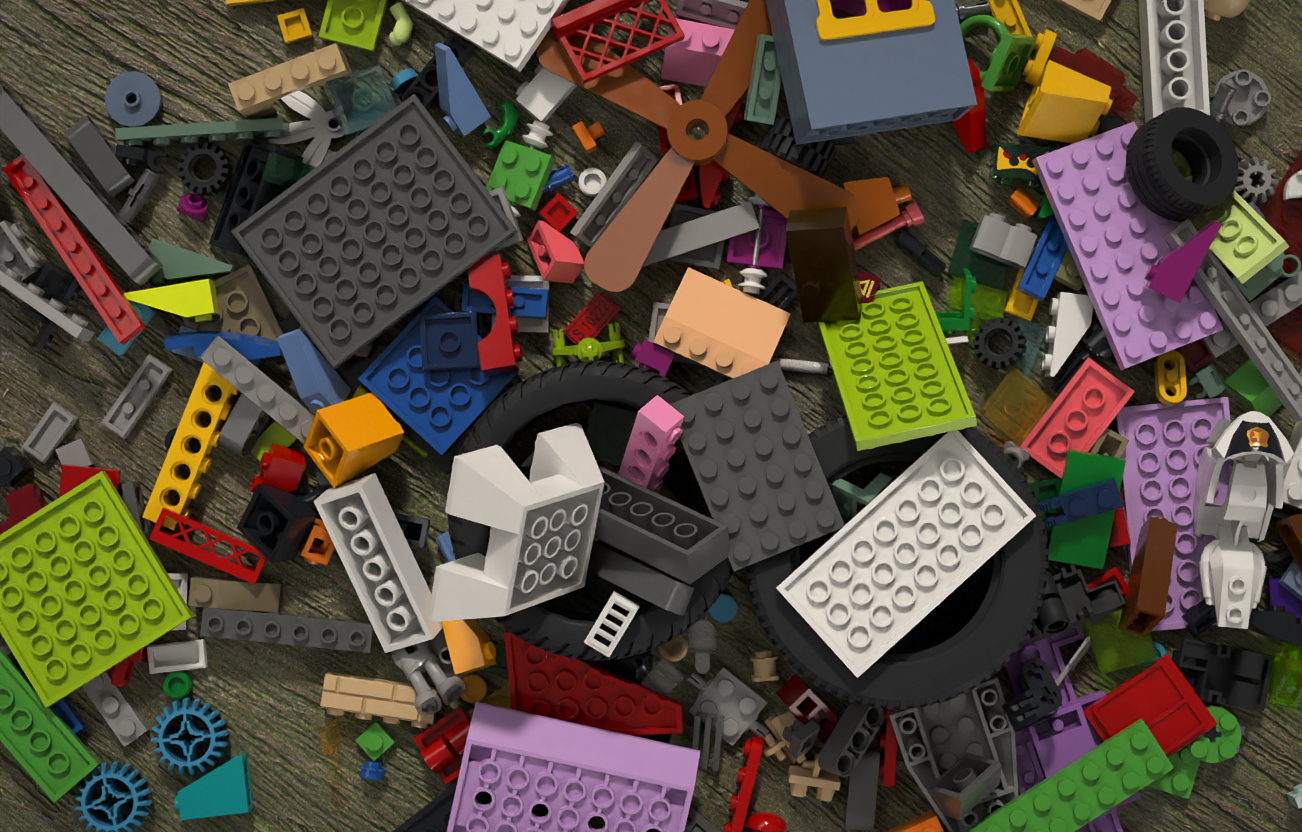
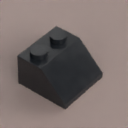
[237,483,318,563]

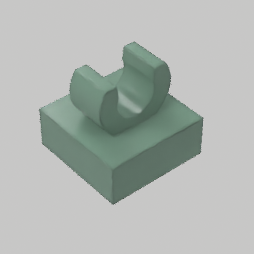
[1188,363,1226,398]

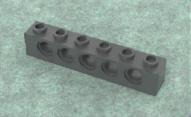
[200,607,376,653]

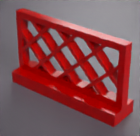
[551,0,685,84]

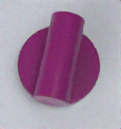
[177,194,208,223]

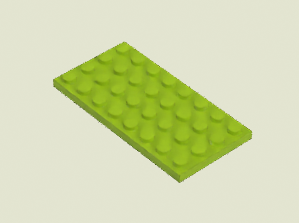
[817,281,977,451]

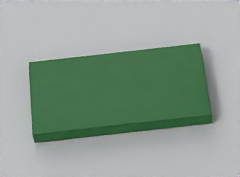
[1047,449,1126,569]

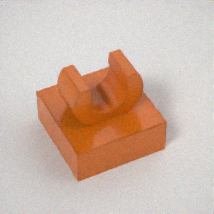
[572,121,605,155]

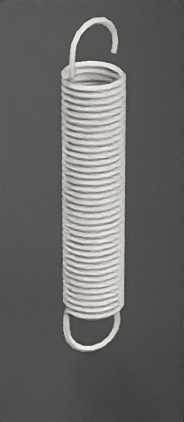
[771,358,833,375]

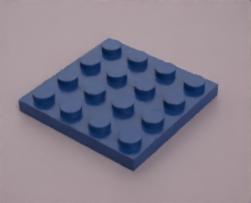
[358,296,519,456]

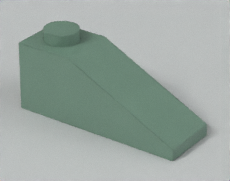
[149,238,238,284]

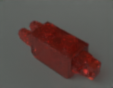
[1046,46,1138,114]

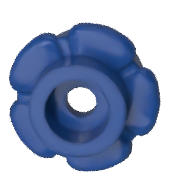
[359,760,386,780]

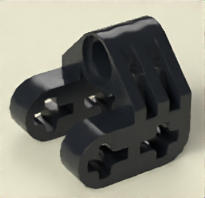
[1002,658,1062,732]

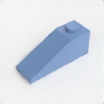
[435,42,491,136]
[277,329,351,415]

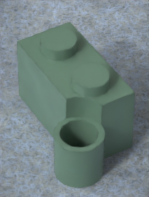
[1230,252,1301,302]

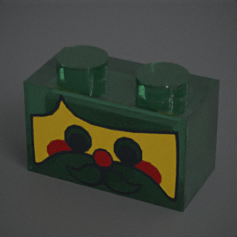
[989,142,1053,189]

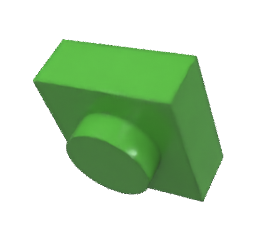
[355,720,396,761]

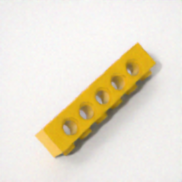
[142,362,239,530]

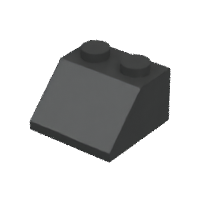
[927,753,1002,820]

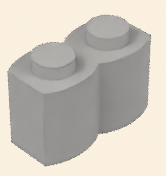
[969,213,1037,269]

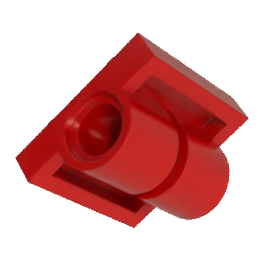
[413,705,471,785]

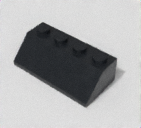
[209,140,303,259]

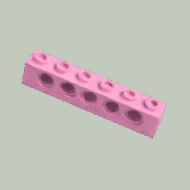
[618,395,684,493]

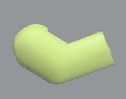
[389,2,413,46]

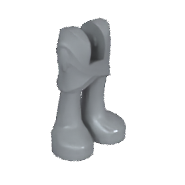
[392,641,466,715]

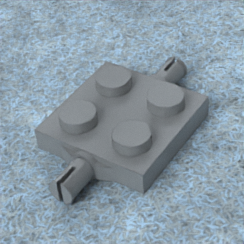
[687,666,769,746]

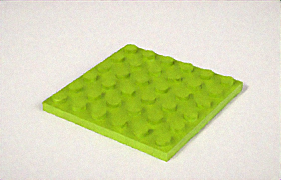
[0,471,193,708]

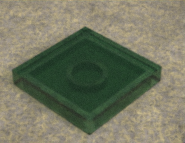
[947,219,1009,289]

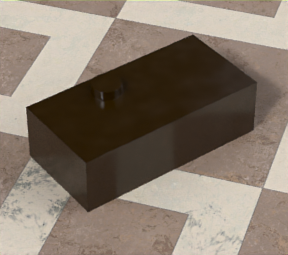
[786,207,863,323]

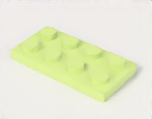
[1191,190,1289,284]

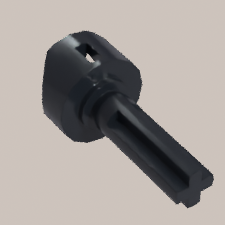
[1051,321,1114,394]

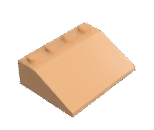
[653,267,791,379]

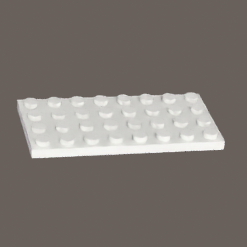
[776,430,1036,678]

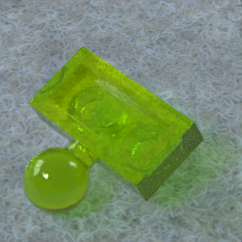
[946,277,1008,337]

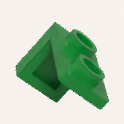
[935,269,976,334]

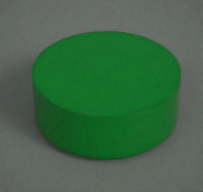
[163,670,193,699]

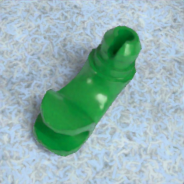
[481,101,519,149]

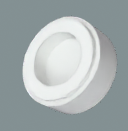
[578,168,607,197]

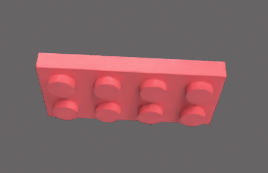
[1019,357,1135,479]

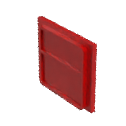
[1083,653,1217,758]

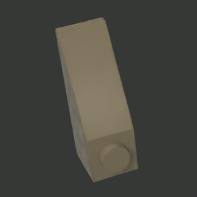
[188,576,282,612]

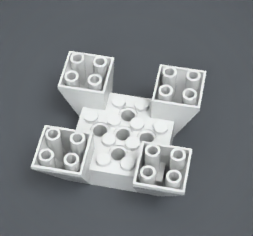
[428,423,604,622]

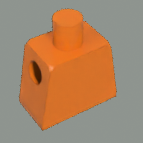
[841,177,912,237]

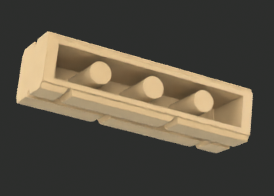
[320,672,439,728]

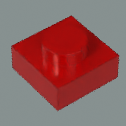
[539,193,579,232]

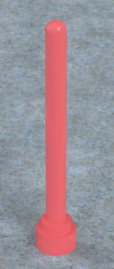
[853,202,925,251]

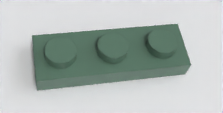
[744,34,782,125]

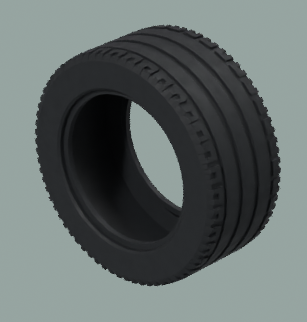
[745,415,1049,709]

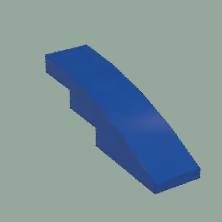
[164,331,283,360]

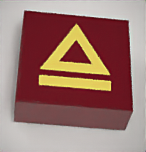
[858,270,881,303]

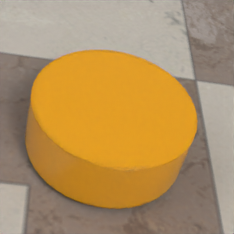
[461,674,487,703]

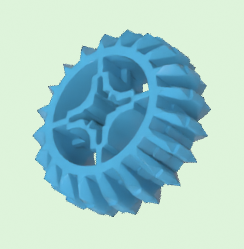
[151,698,229,775]
[73,761,152,832]

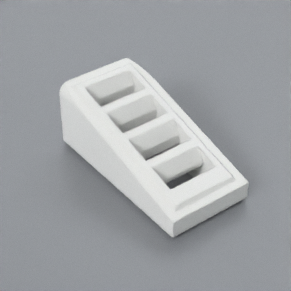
[584,591,639,657]

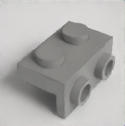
[0,220,42,282]

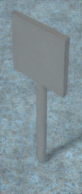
[1041,636,1091,703]

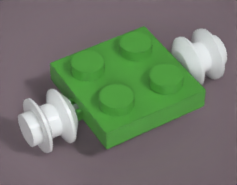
[486,120,556,217]

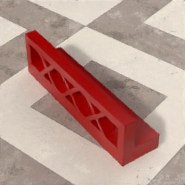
[149,507,267,584]

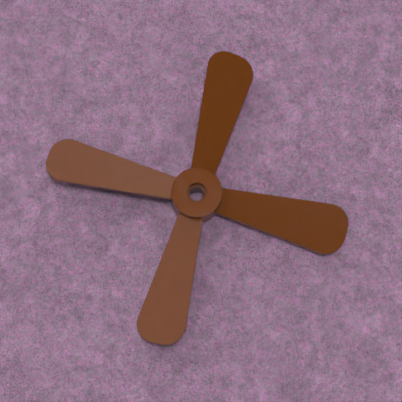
[537,0,860,293]

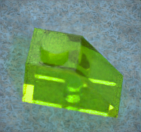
[1268,643,1302,708]

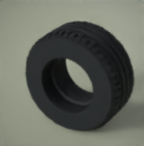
[1126,107,1238,222]

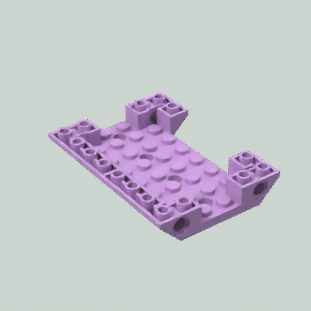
[447,701,700,832]

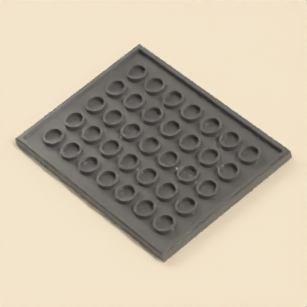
[231,94,518,369]

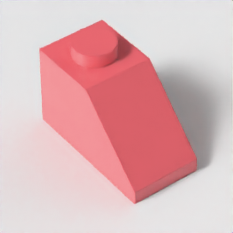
[527,221,584,284]

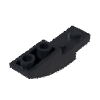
[1248,605,1302,645]

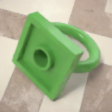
[960,15,1036,92]

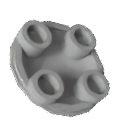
[1212,69,1271,126]

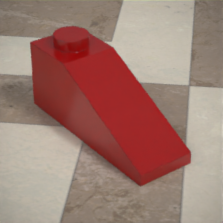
[952,59,987,154]

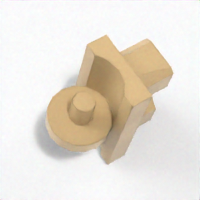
[763,711,813,764]
[788,753,841,802]

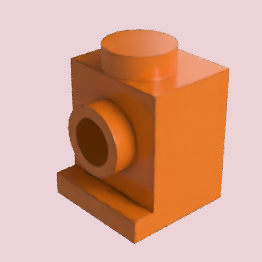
[300,518,335,565]

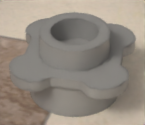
[1003,441,1030,472]

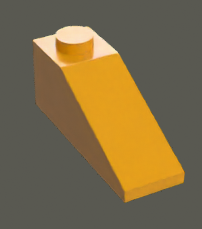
[441,619,497,675]

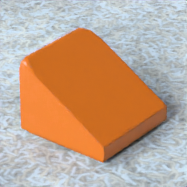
[1006,186,1040,219]

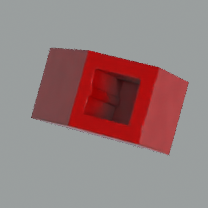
[250,443,306,494]

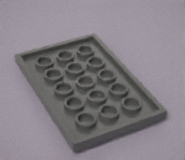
[669,361,845,571]

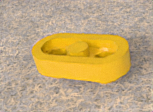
[1022,29,1057,86]
[1154,350,1187,406]

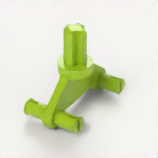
[551,322,625,367]

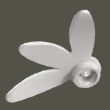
[268,91,348,181]

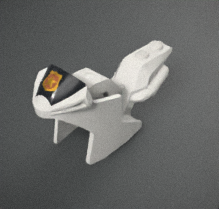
[1194,411,1294,629]

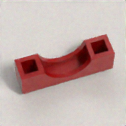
[467,254,523,376]

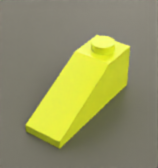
[124,279,220,323]

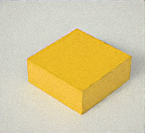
[277,8,314,45]

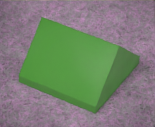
[1224,358,1295,417]

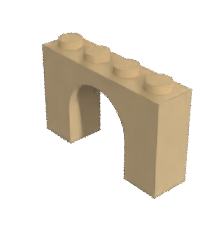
[228,43,356,120]

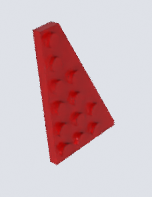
[504,630,684,735]

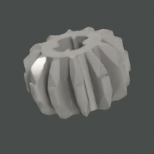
[1234,157,1279,204]

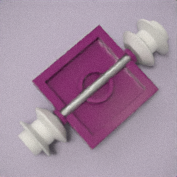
[726,194,788,294]

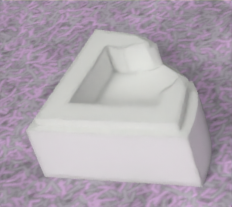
[1283,170,1302,200]

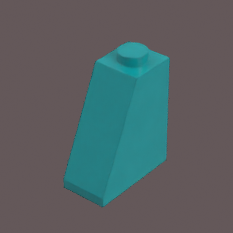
[174,752,254,820]

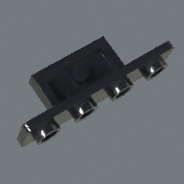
[18,261,81,354]

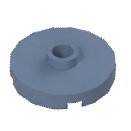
[104,71,163,127]

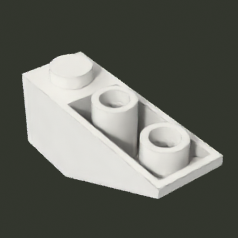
[1042,292,1093,378]

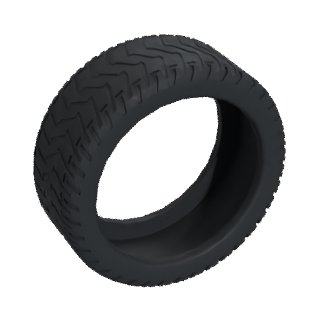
[448,361,734,661]

